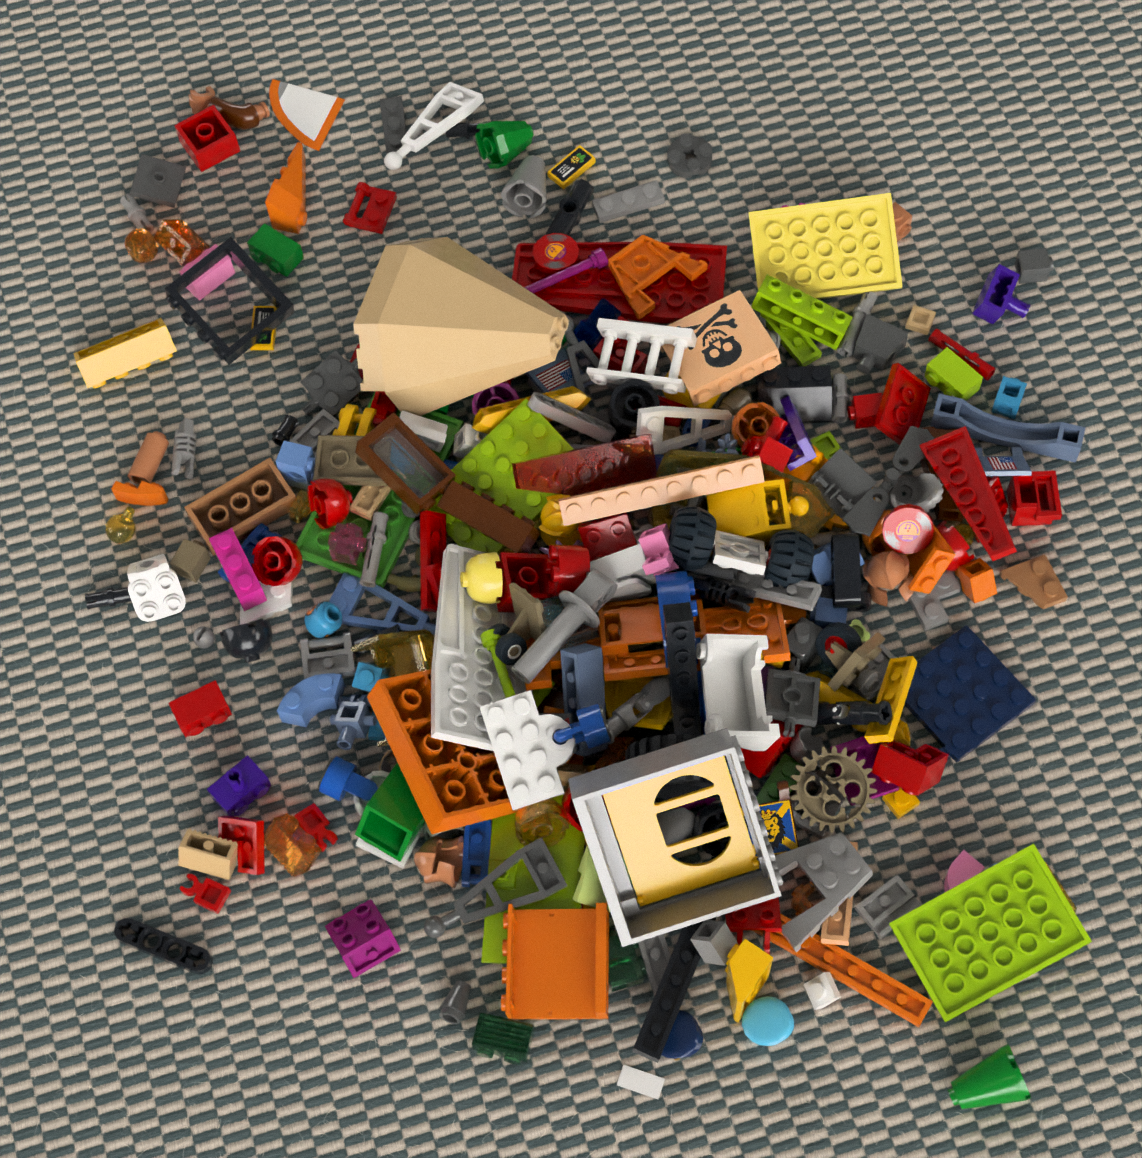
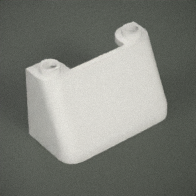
[696,634,780,751]

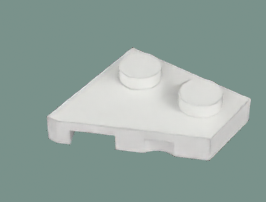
[240,581,293,625]

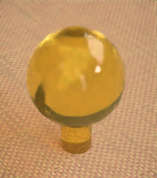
[105,507,136,544]

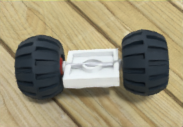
[669,506,814,588]

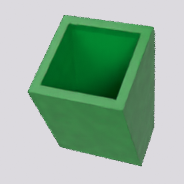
[355,763,425,862]

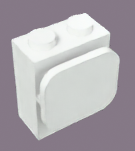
[586,544,656,603]

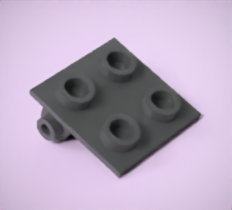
[805,448,877,519]

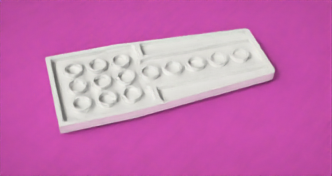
[431,544,532,751]

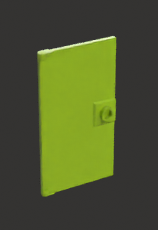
[481,794,585,964]

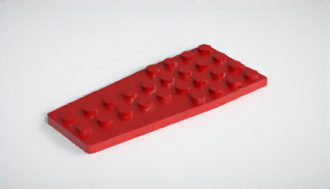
[512,242,727,324]

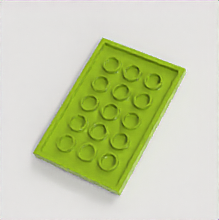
[426,399,591,556]
[889,843,1092,1022]

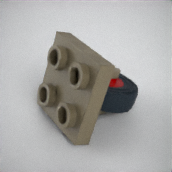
[816,622,886,691]

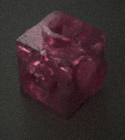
[328,523,367,565]

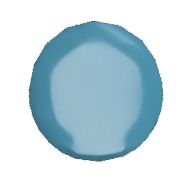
[742,996,794,1046]

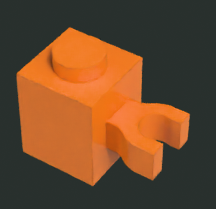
[954,558,997,603]

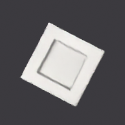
[803,972,841,1010]

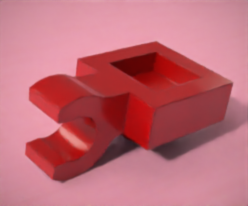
[370,391,397,428]

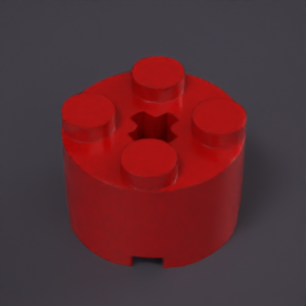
[544,545,590,597]

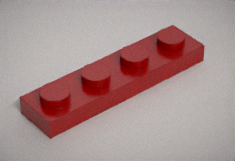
[420,510,446,613]

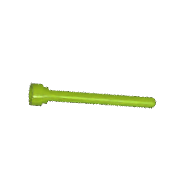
[480,629,516,698]

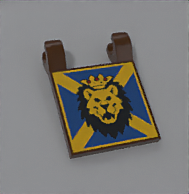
[735,780,799,859]

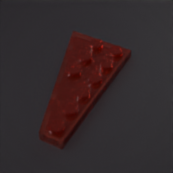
[512,434,661,507]

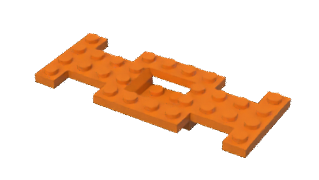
[525,593,791,691]

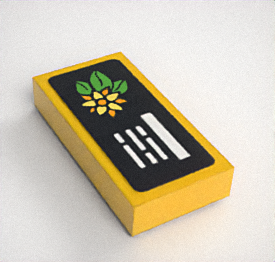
[547,145,596,190]
[250,306,277,350]

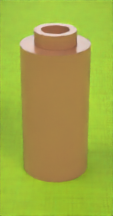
[127,431,169,485]

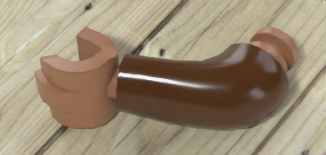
[188,86,270,130]

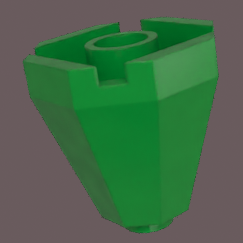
[475,121,534,169]

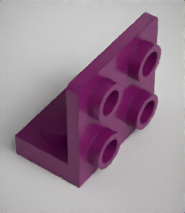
[830,736,899,806]
[325,899,401,978]

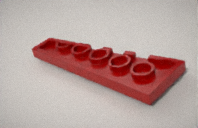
[919,426,1017,562]

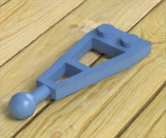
[329,573,436,637]

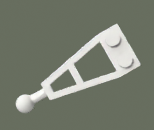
[384,82,484,170]
[635,406,735,455]

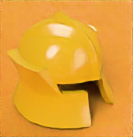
[538,494,583,546]

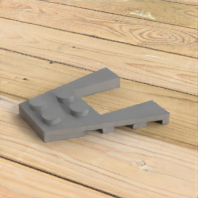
[747,832,873,952]

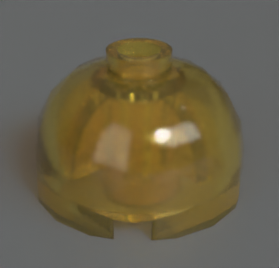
[514,798,569,847]

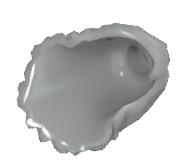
[888,473,944,512]

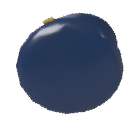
[661,1010,703,1060]

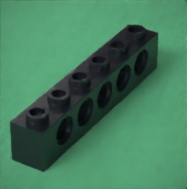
[663,602,701,735]

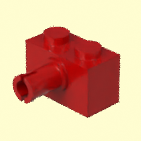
[740,416,793,473]

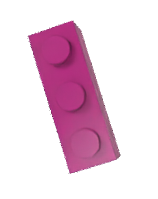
[209,528,267,611]

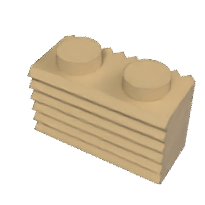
[178,828,238,880]

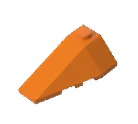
[265,142,307,234]

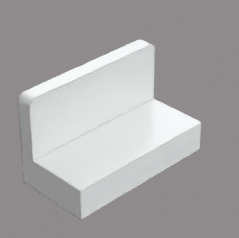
[399,411,448,453]

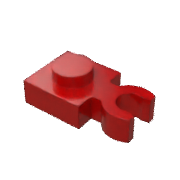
[292,803,338,852]
[179,874,231,914]

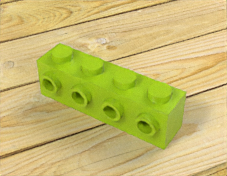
[751,274,853,350]

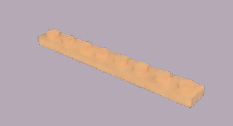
[558,455,765,526]

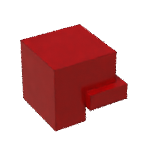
[1007,470,1062,526]

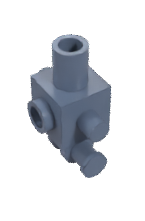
[330,694,377,750]

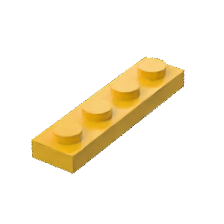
[864,656,917,744]

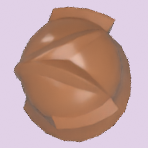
[863,551,914,607]
[414,835,464,888]

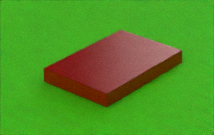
[874,363,931,445]

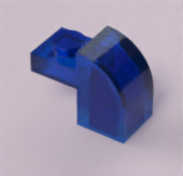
[573,298,622,352]

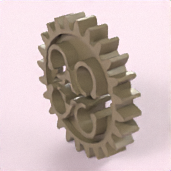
[789,746,877,833]

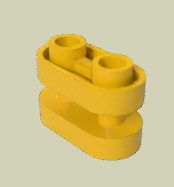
[333,404,377,436]

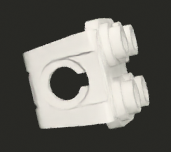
[127,554,186,622]

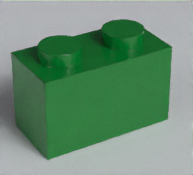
[247,223,304,277]

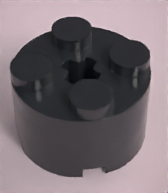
[608,379,660,435]

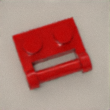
[343,182,397,234]

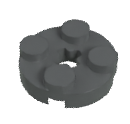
[667,133,712,178]

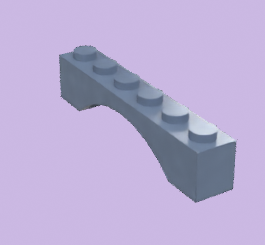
[930,393,1086,463]

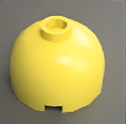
[460,552,503,604]

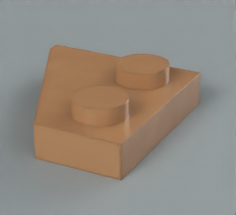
[999,554,1068,609]

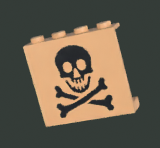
[660,290,781,406]

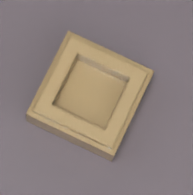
[905,305,936,335]

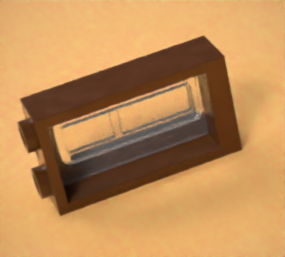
[355,413,456,515]

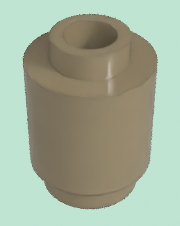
[717,387,753,416]

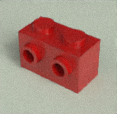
[168,680,232,738]

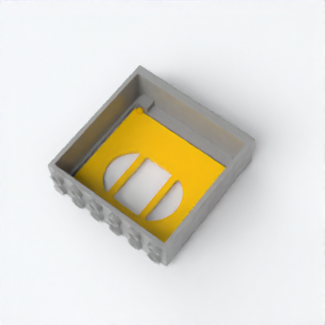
[568,728,783,947]

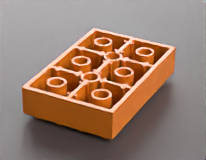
[367,669,524,834]

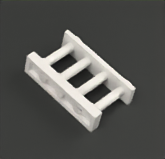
[586,318,697,394]

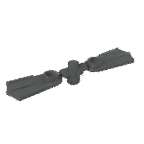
[843,426,935,536]

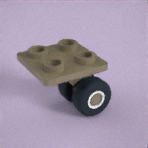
[488,582,547,665]

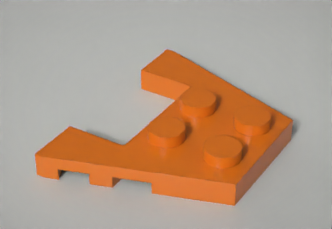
[608,235,708,320]

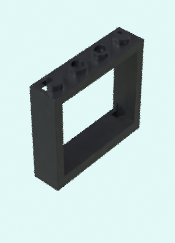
[165,237,294,365]

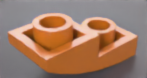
[111,481,169,506]

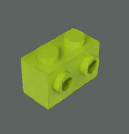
[924,347,983,401]

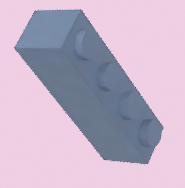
[560,643,608,757]

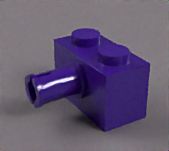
[972,264,1030,324]
[207,755,272,817]

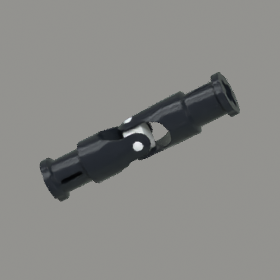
[816,701,892,725]

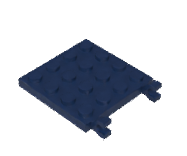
[904,625,1036,763]

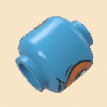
[304,602,342,638]

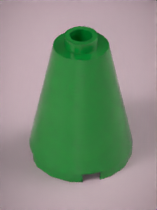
[948,1044,1031,1109]

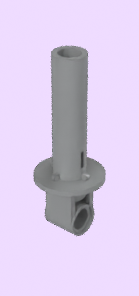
[511,569,618,684]

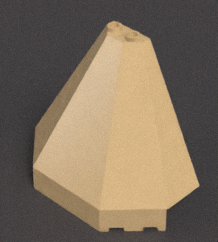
[353,237,569,416]

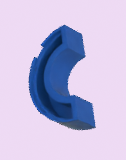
[655,571,701,668]

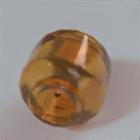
[124,228,158,263]

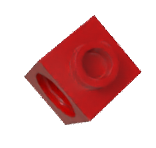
[848,392,882,429]

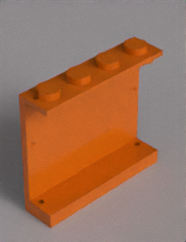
[501,903,609,1020]

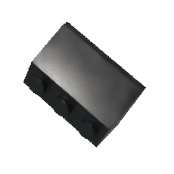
[756,365,832,423]

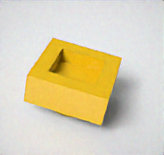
[882,787,920,819]

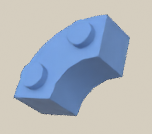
[277,673,345,727]

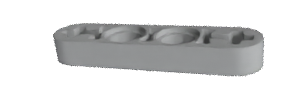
[527,392,616,443]

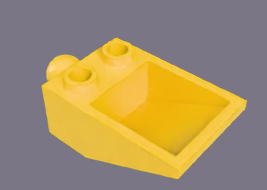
[706,479,809,540]

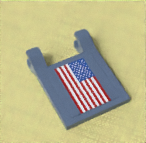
[525,344,595,393]
[975,446,1032,476]

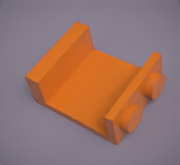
[884,524,956,594]

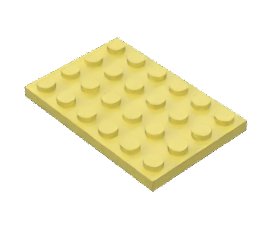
[749,193,902,299]

